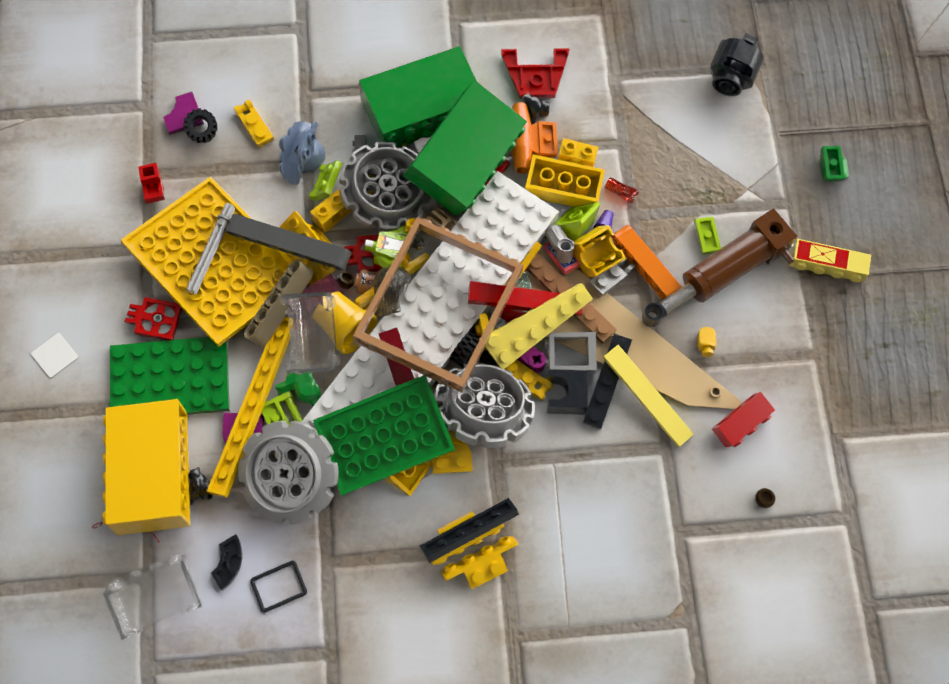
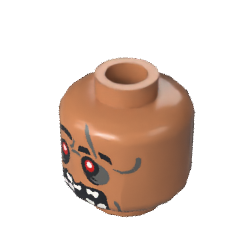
[354,269,382,294]

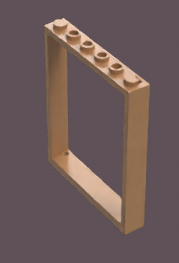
[353,217,523,393]

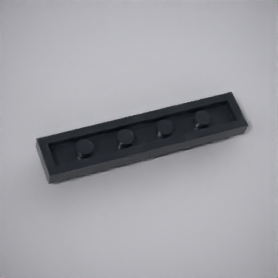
[583,333,632,430]
[420,498,519,563]

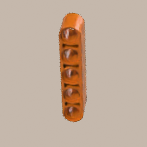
[611,225,682,300]

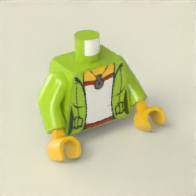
[364,218,416,273]

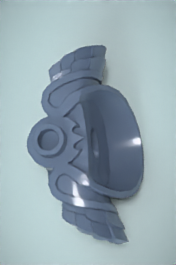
[279,121,326,185]

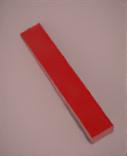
[468,281,582,316]

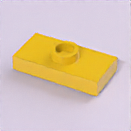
[475,313,488,338]

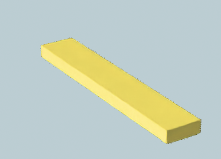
[602,345,694,447]

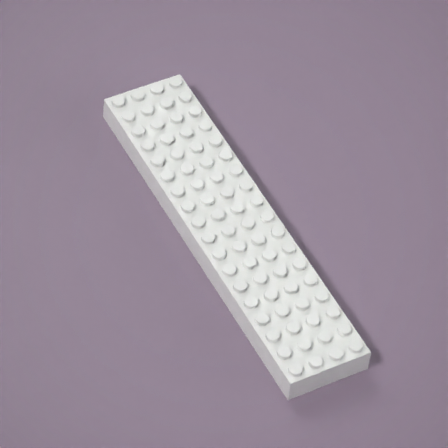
[302,171,559,437]

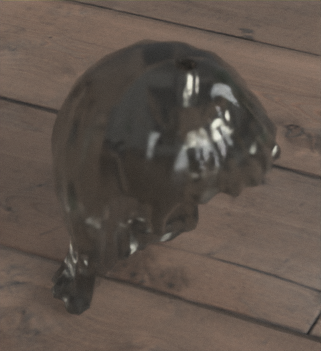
[373,266,411,317]

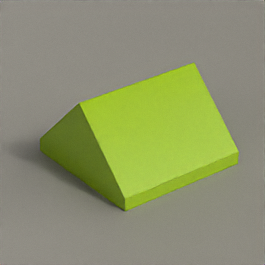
[552,202,600,241]

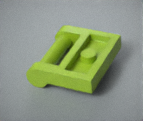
[308,160,343,202]
[262,391,303,426]

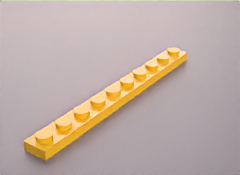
[207,317,297,498]

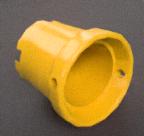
[314,291,378,355]

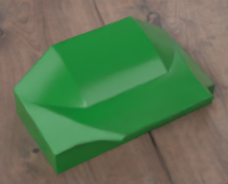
[820,146,849,182]

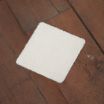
[31,333,78,378]

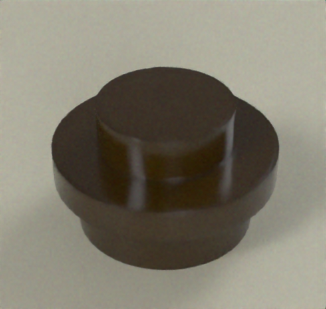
[335,271,354,289]
[755,488,775,508]

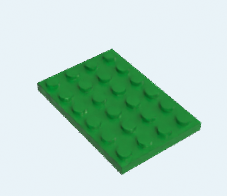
[110,337,230,415]
[313,375,455,496]

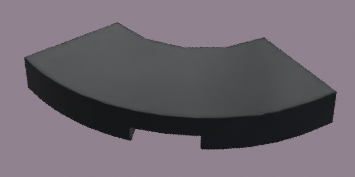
[211,534,243,591]

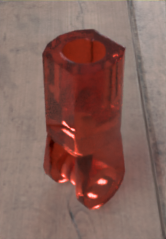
[604,177,639,203]

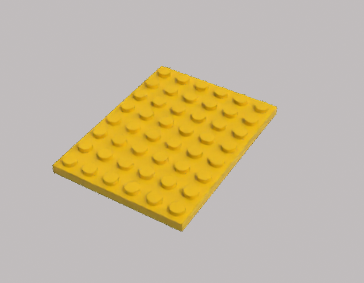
[121,176,293,347]

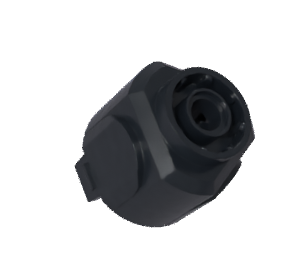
[710,33,763,96]

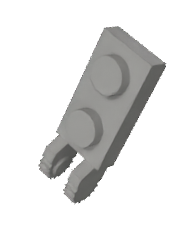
[588,256,636,297]

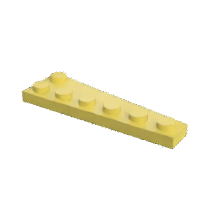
[479,283,593,370]

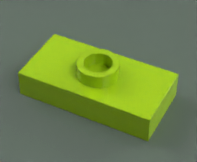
[694,216,721,255]

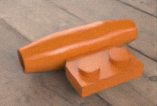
[511,103,558,174]

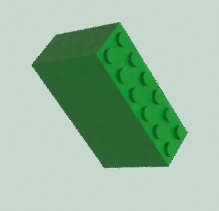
[359,46,477,148]
[403,80,528,216]

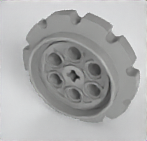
[339,142,433,232]
[434,363,535,448]
[238,420,338,525]

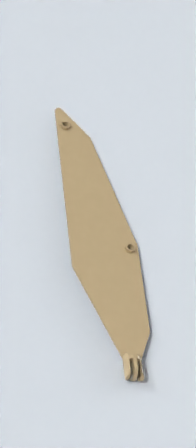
[425,206,742,409]

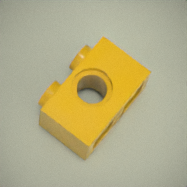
[558,138,599,167]
[310,189,352,234]

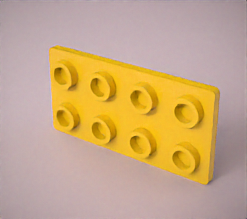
[279,211,336,290]

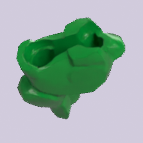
[275,370,322,406]

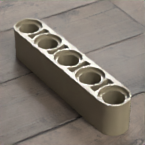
[244,260,313,348]

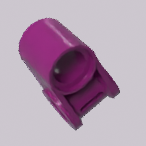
[517,346,546,374]

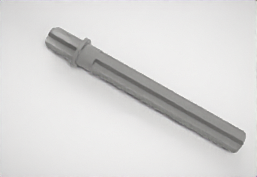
[186,203,235,295]

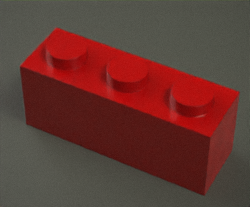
[712,392,775,448]

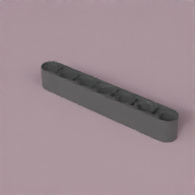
[226,214,352,271]

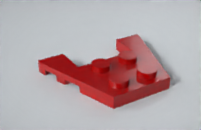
[501,48,570,99]

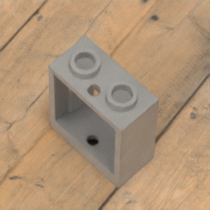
[545,332,597,374]

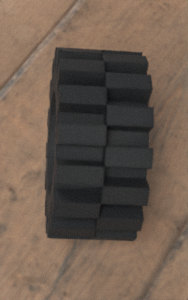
[183,108,218,143]
[450,331,480,368]

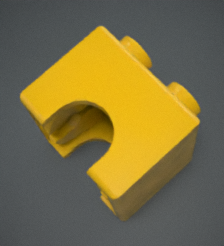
[573,225,626,277]

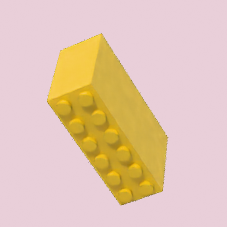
[103,399,191,535]

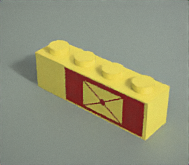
[790,239,871,282]

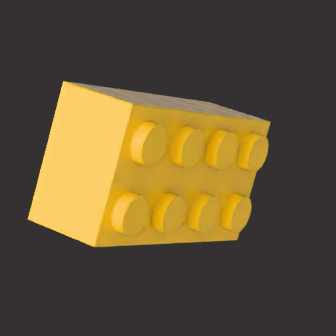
[525,155,605,207]

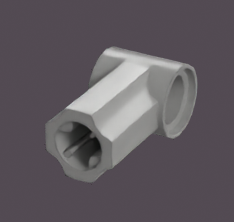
[545,225,574,263]

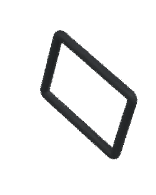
[250,560,307,613]

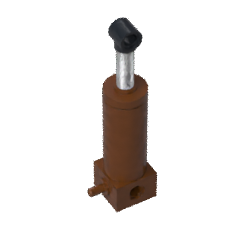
[642,208,798,327]

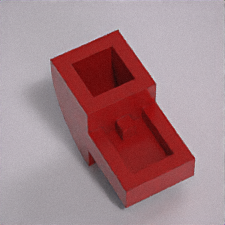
[138,163,165,204]

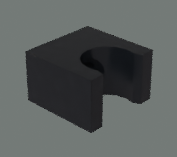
[547,369,588,415]

